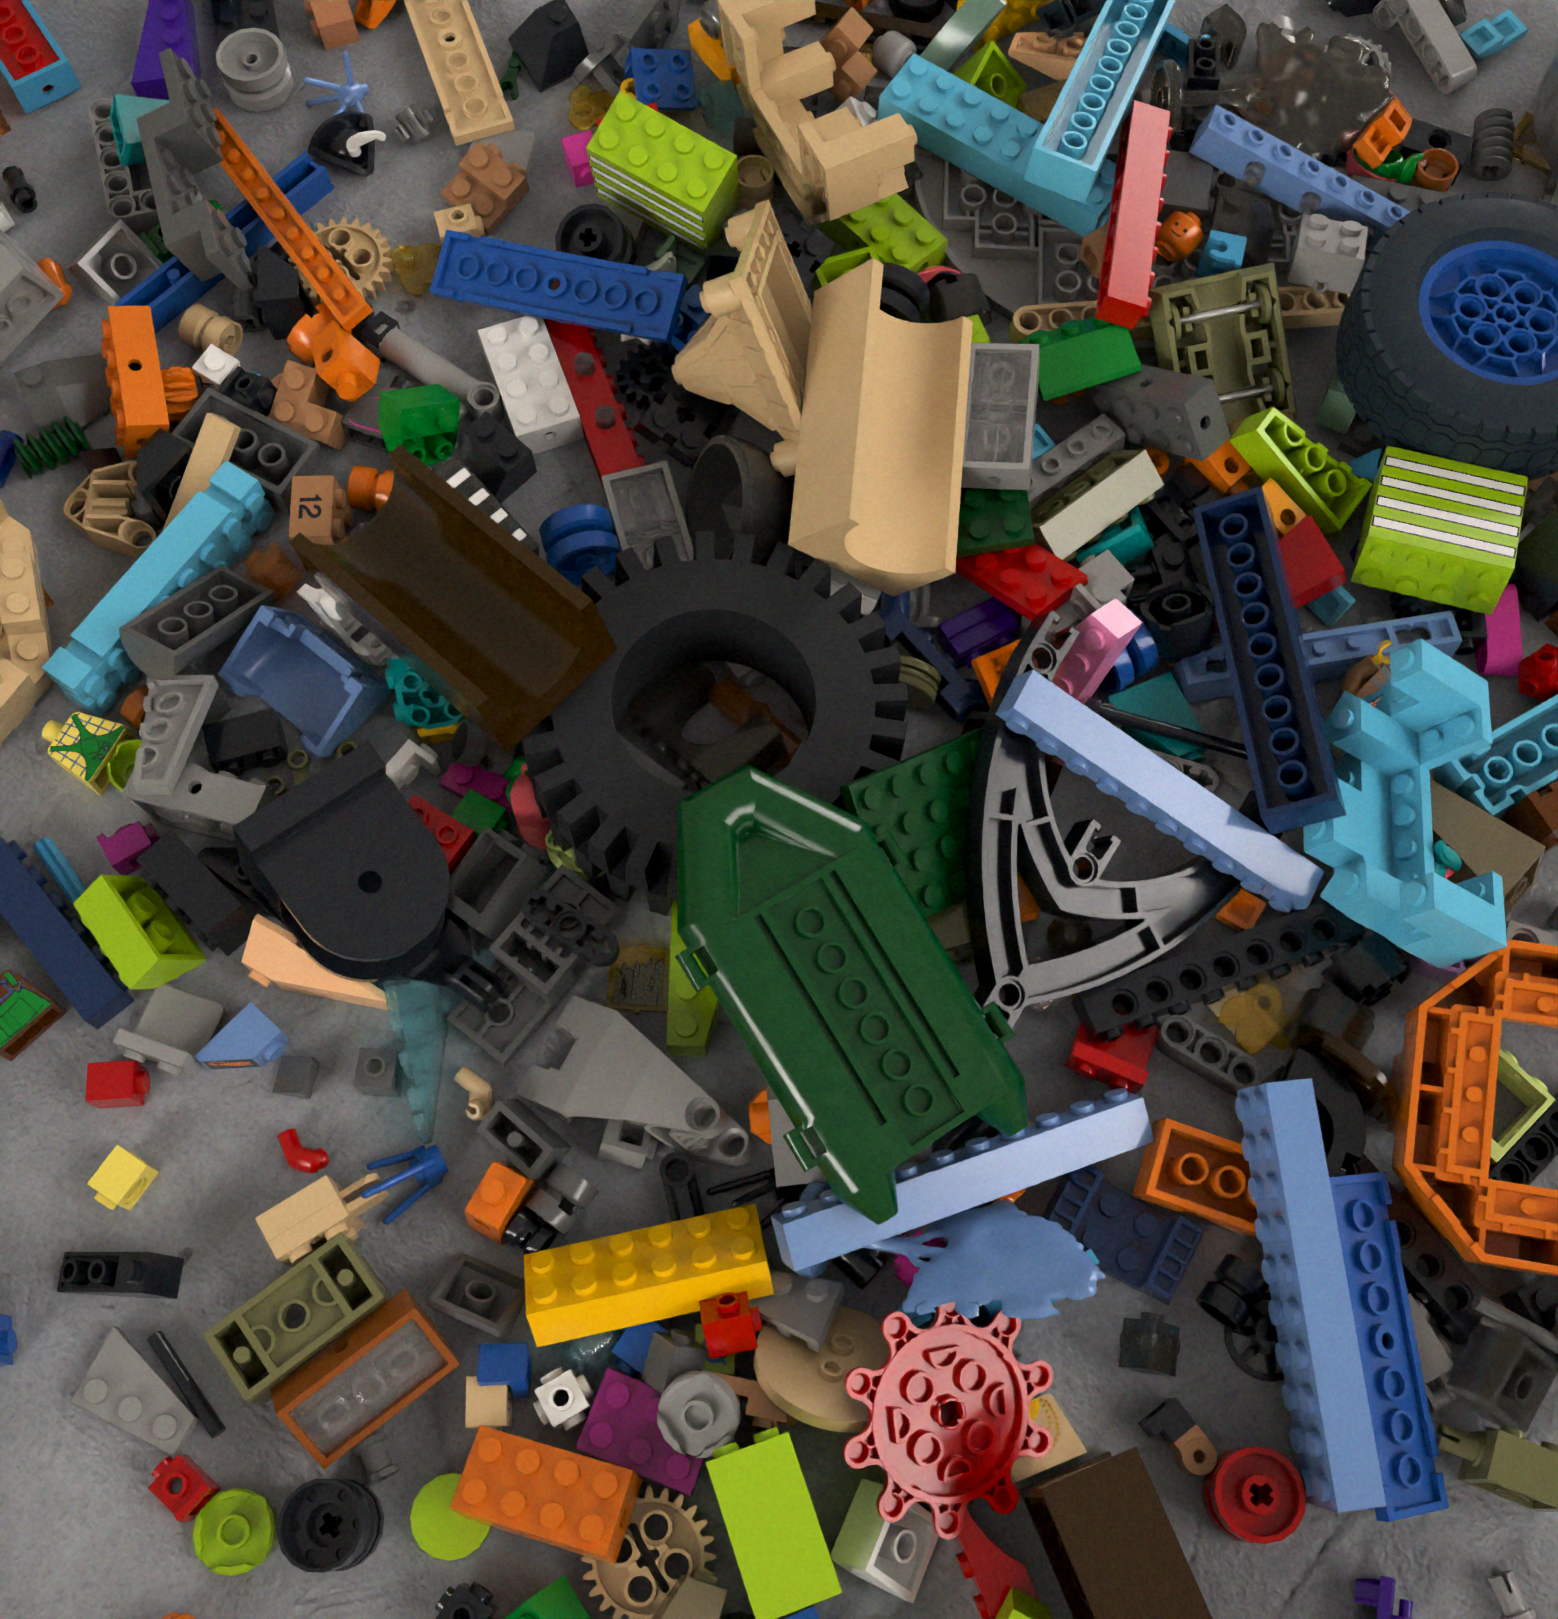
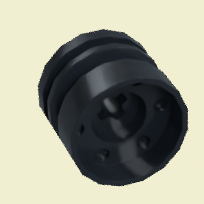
[277,1479,384,1573]

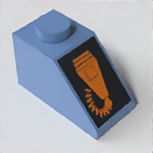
[194,1001,291,1070]

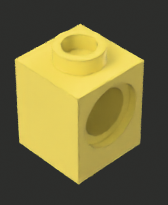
[87,1144,159,1211]

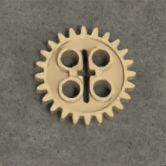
[288,217,394,307]
[581,1486,717,1619]

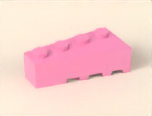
[1033,599,1143,705]

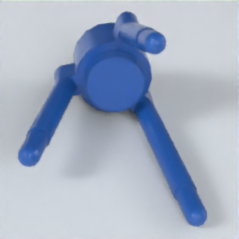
[361,1145,449,1225]

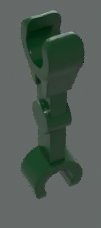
[499,29,521,100]

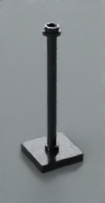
[1085,697,1248,760]

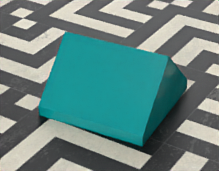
[1076,505,1155,565]

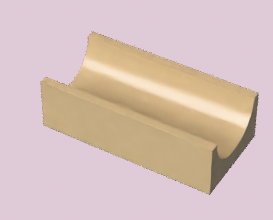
[788,258,973,597]

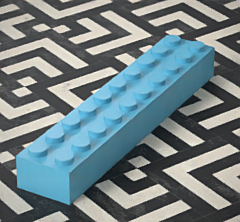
[1023,0,1176,204]

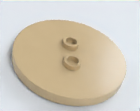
[753,1306,888,1433]

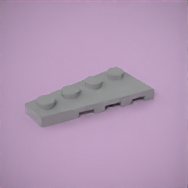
[132,675,219,795]

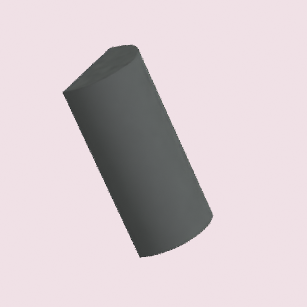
[119,565,275,680]

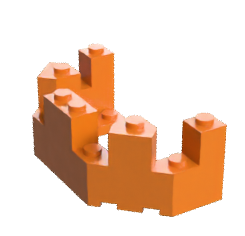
[1386,939,1558,1276]

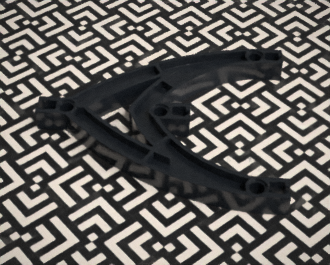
[965,610,1283,1039]

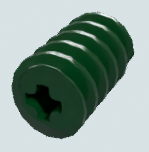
[13,416,93,479]

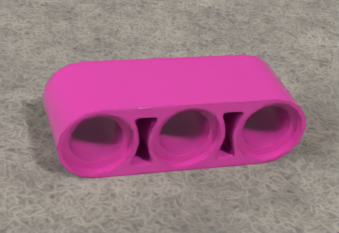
[1475,584,1523,677]

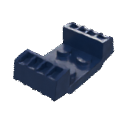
[1042,1165,1204,1306]

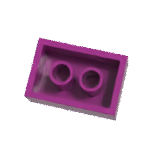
[575,1368,706,1496]

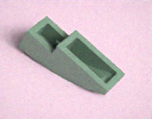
[920,0,1007,73]

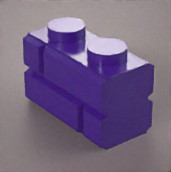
[936,596,1019,670]

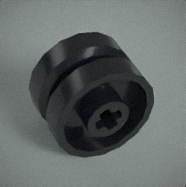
[555,203,637,265]
[880,262,931,323]

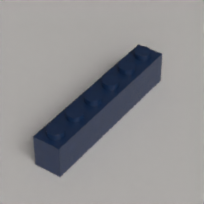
[0,836,134,1030]

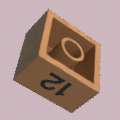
[288,475,354,570]

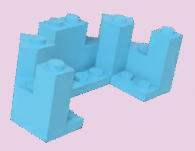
[1303,638,1507,968]

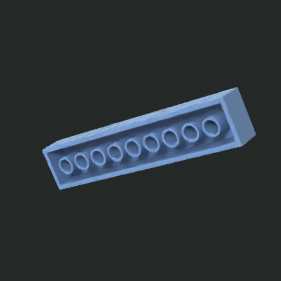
[1235,1078,1386,1513]

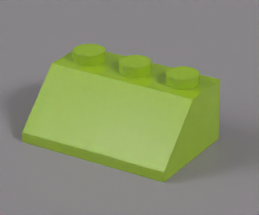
[73,874,207,990]

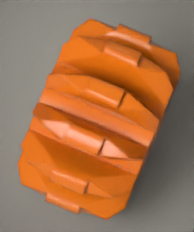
[161,366,198,424]

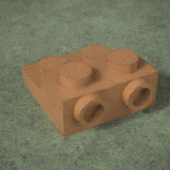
[440,141,530,235]
[711,1372,795,1430]

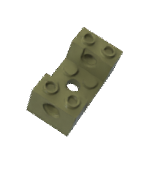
[203,1232,392,1405]

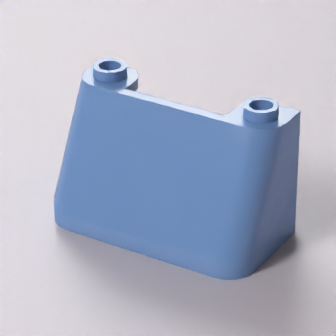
[218,605,392,759]

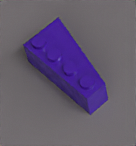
[131,0,202,100]

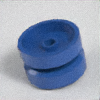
[539,504,622,586]
[1098,607,1159,695]

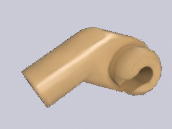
[454,1066,492,1120]

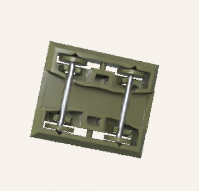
[1148,262,1298,435]

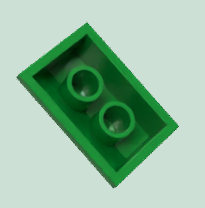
[1019,314,1142,401]

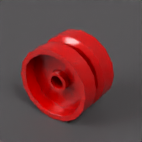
[1202,1446,1306,1544]

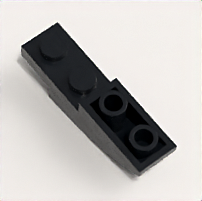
[1181,38,1220,140]

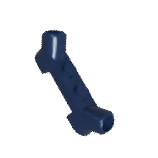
[877,591,990,723]

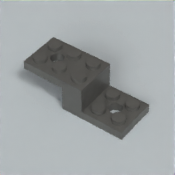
[446,864,621,1067]

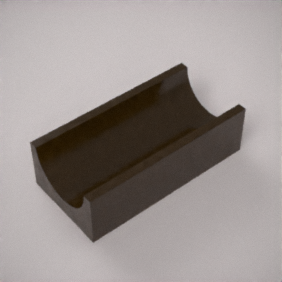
[289,444,617,753]
[1019,1447,1213,1619]

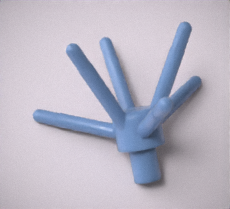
[303,51,369,117]

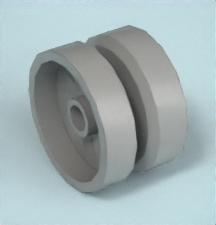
[216,28,294,112]

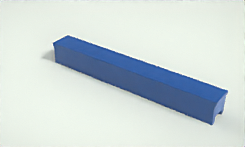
[115,151,334,334]

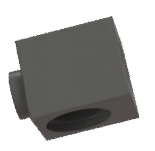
[353,1047,406,1098]

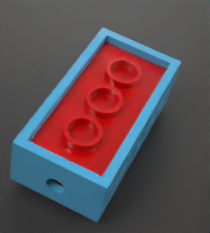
[0,0,82,114]

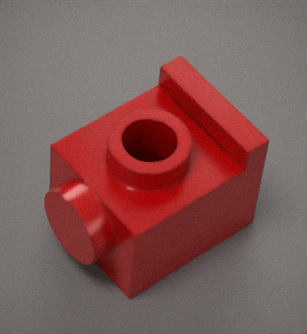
[148,1455,221,1522]

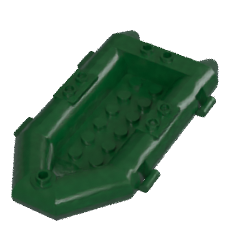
[675,764,1029,1225]

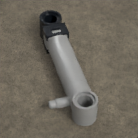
[352,302,505,423]

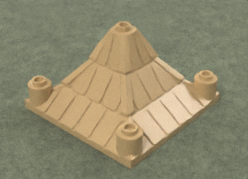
[672,199,812,477]

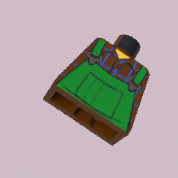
[0,969,67,1061]

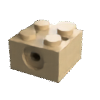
[255,1173,388,1267]

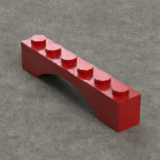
[940,1401,1040,1619]

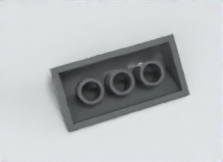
[172,387,320,515]

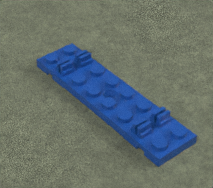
[429,230,688,344]
[1329,1172,1449,1522]

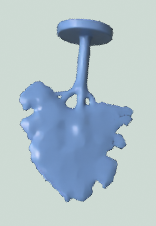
[796,1182,1106,1319]

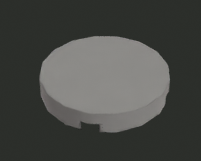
[657,1371,740,1458]

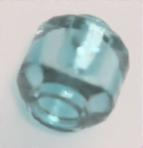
[561,1329,622,1374]

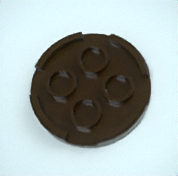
[1294,1030,1400,1124]

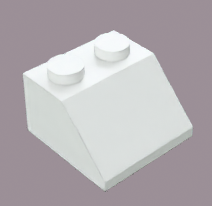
[830,1478,939,1603]

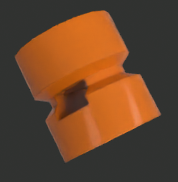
[347,465,394,513]

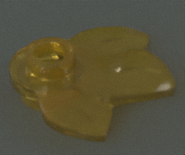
[568,84,615,130]
[391,243,442,297]
[1218,984,1292,1055]

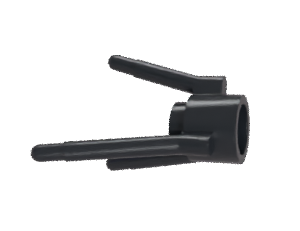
[707,1167,806,1231]

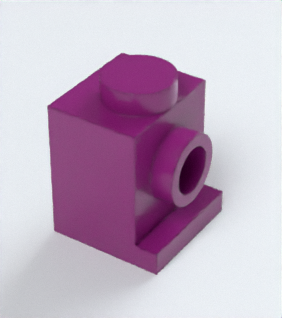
[96,821,160,876]

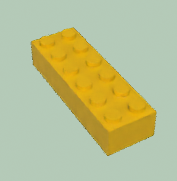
[524,1203,774,1347]

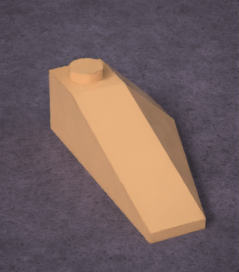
[1008,32,1088,84]
[241,913,398,1011]

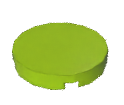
[410,1473,492,1561]
[192,1488,278,1576]

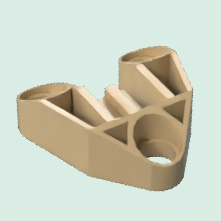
[63,461,158,558]

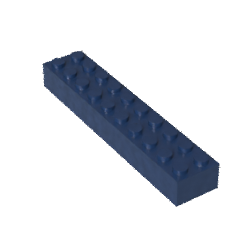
[1193,486,1347,835]

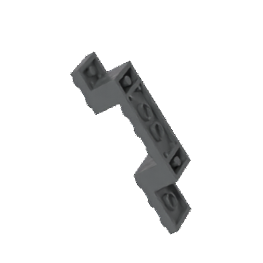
[137,48,254,292]

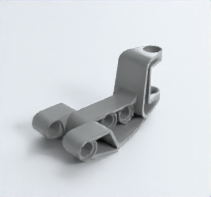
[514,996,756,1166]

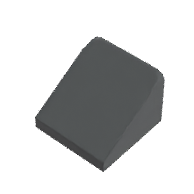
[272,1055,320,1099]

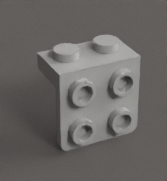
[113,984,225,1077]

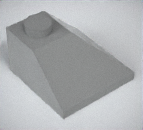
[67,219,164,306]

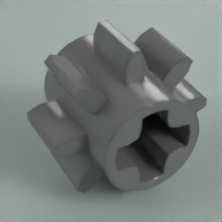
[394,104,434,145]

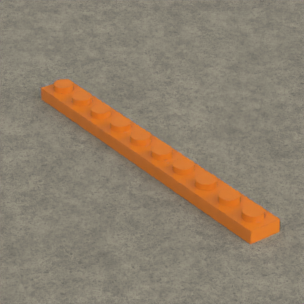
[213,107,374,332]

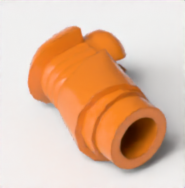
[37,258,72,310]

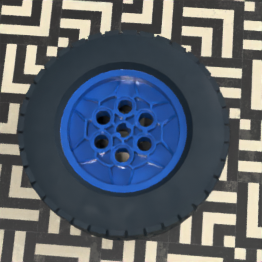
[1336,192,1558,481]

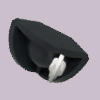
[308,111,386,176]

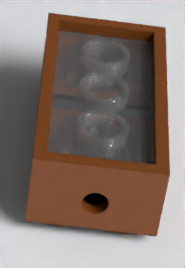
[270,1287,460,1469]

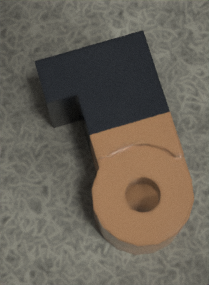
[1138,1397,1217,1476]

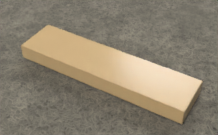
[162,413,241,531]

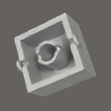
[1287,214,1368,294]

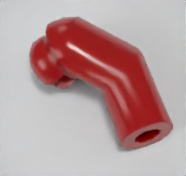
[277,1129,329,1174]

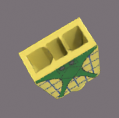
[42,712,136,796]

